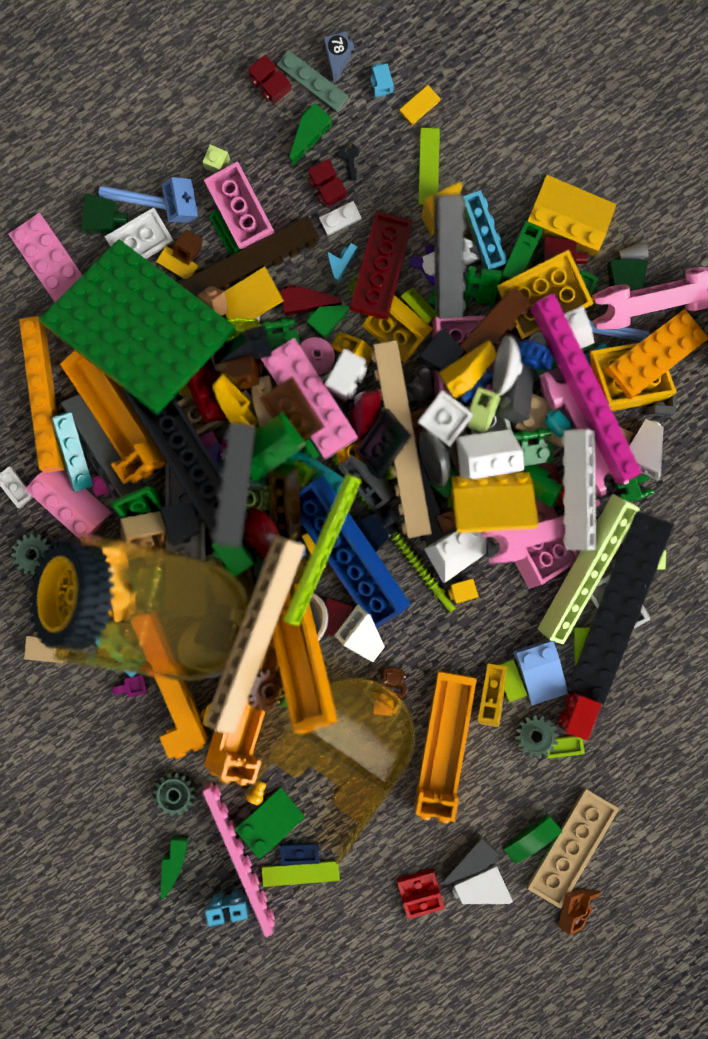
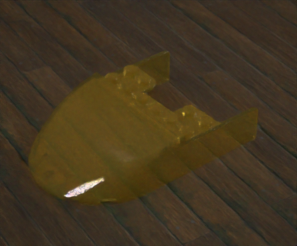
[54,533,249,681]
[242,678,415,865]

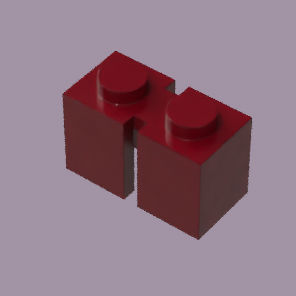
[248,54,291,105]
[307,159,347,208]

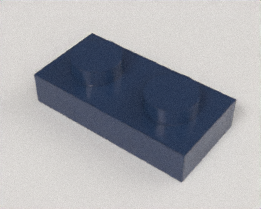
[280,842,320,865]

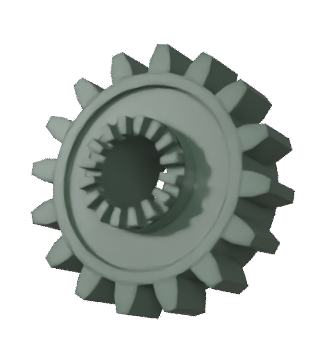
[11,533,50,575]
[516,715,559,758]
[153,771,197,816]

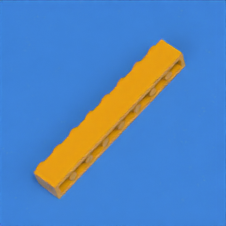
[19,316,65,473]

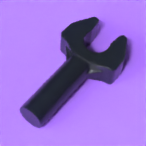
[340,144,359,181]

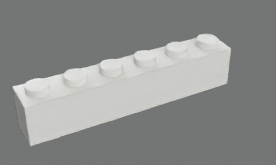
[562,430,596,550]

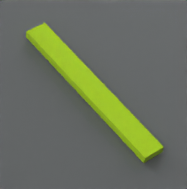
[283,473,361,626]

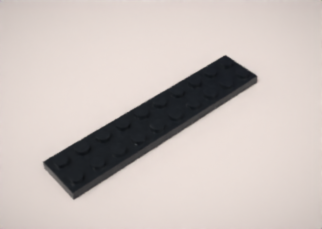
[567,511,675,705]

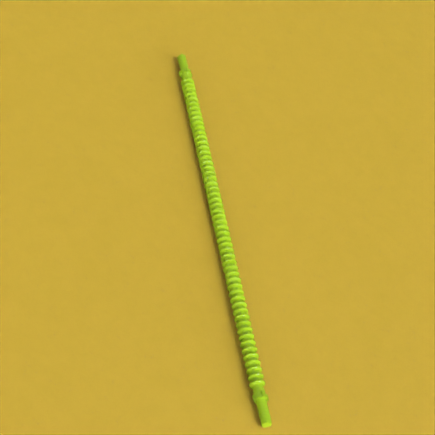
[235,327,456,613]

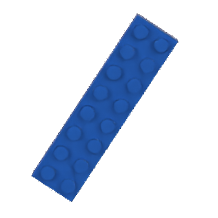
[300,476,411,628]

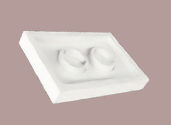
[105,207,174,259]

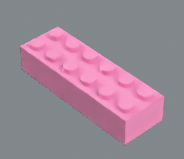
[262,338,358,460]

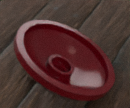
[242,507,280,560]

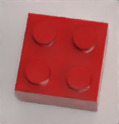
[558,692,602,741]

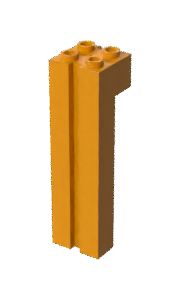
[60,351,166,484]
[272,582,338,734]
[131,610,210,759]
[204,638,279,785]
[414,670,477,823]

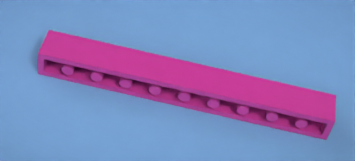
[530,294,642,484]

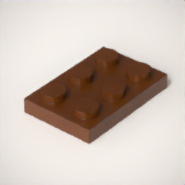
[259,376,325,440]

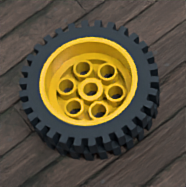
[29,540,114,650]

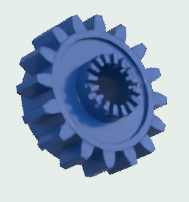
[516,340,555,371]

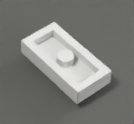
[319,201,362,236]
[0,466,34,508]

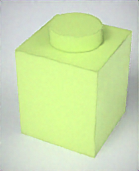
[203,145,230,173]

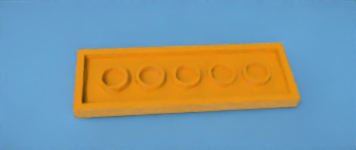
[605,309,708,400]

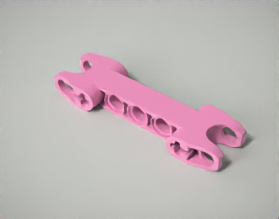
[592,267,708,329]
[540,372,629,497]
[481,499,600,564]

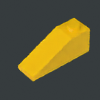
[439,340,498,398]
[478,664,507,727]

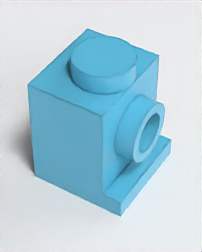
[370,64,394,97]

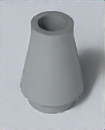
[619,242,649,260]

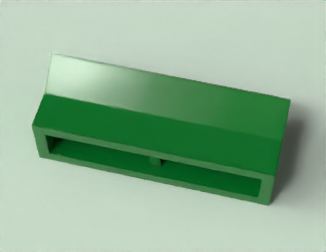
[209,210,245,256]

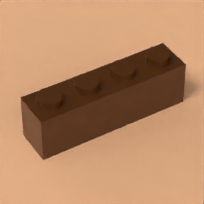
[460,286,532,354]

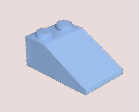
[514,639,568,706]

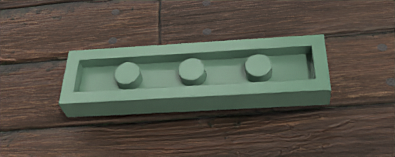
[277,50,348,113]

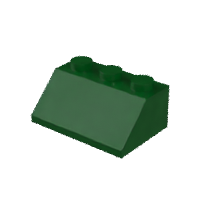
[250,412,306,482]

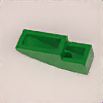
[514,464,563,508]
[503,813,563,864]
[160,836,189,899]

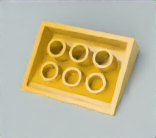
[527,175,617,257]
[497,250,594,339]
[590,343,677,411]
[451,472,538,533]

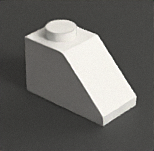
[564,306,594,349]

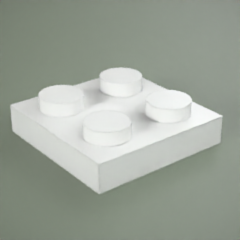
[418,390,474,447]

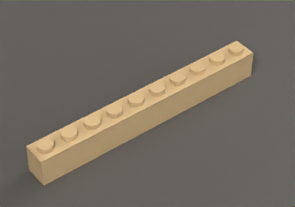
[371,340,431,538]
[205,535,305,733]

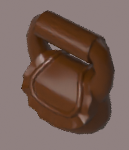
[379,666,406,700]

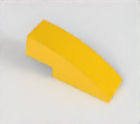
[213,374,258,426]

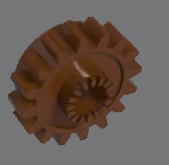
[247,667,284,712]

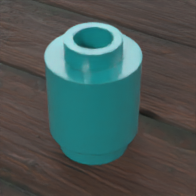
[544,409,573,438]

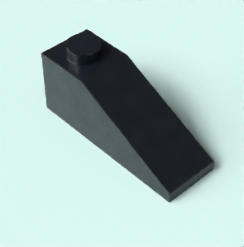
[214,325,272,365]

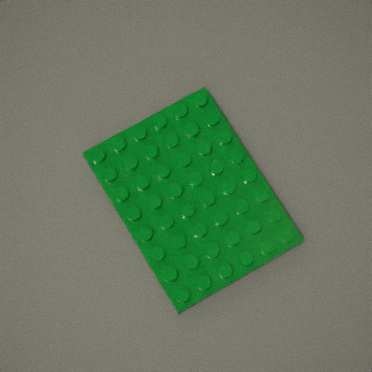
[38,239,236,414]

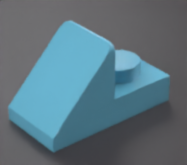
[328,243,357,284]

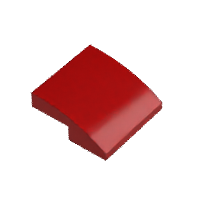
[396,868,445,919]

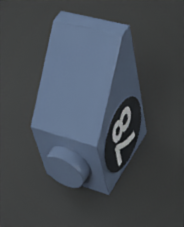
[324,32,354,81]

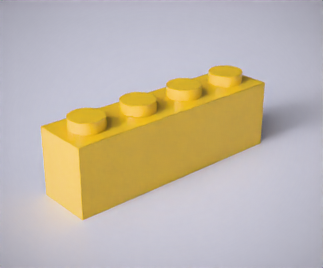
[97,539,138,623]

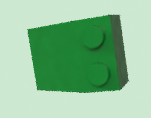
[111,486,165,520]
[235,787,305,859]

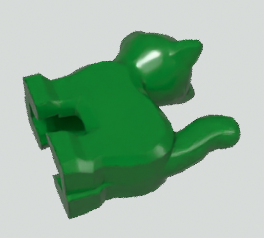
[613,473,654,501]

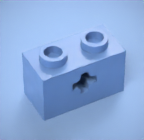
[162,177,198,223]

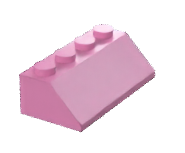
[204,161,275,249]
[25,470,112,541]

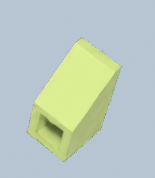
[468,388,501,433]

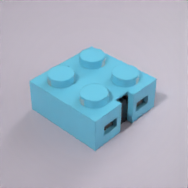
[206,889,251,927]

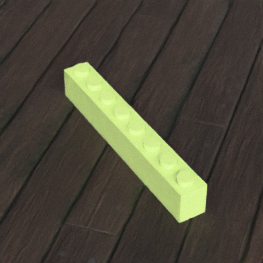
[538,494,640,645]

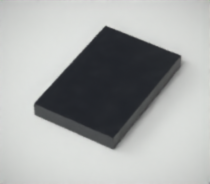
[355,408,412,479]

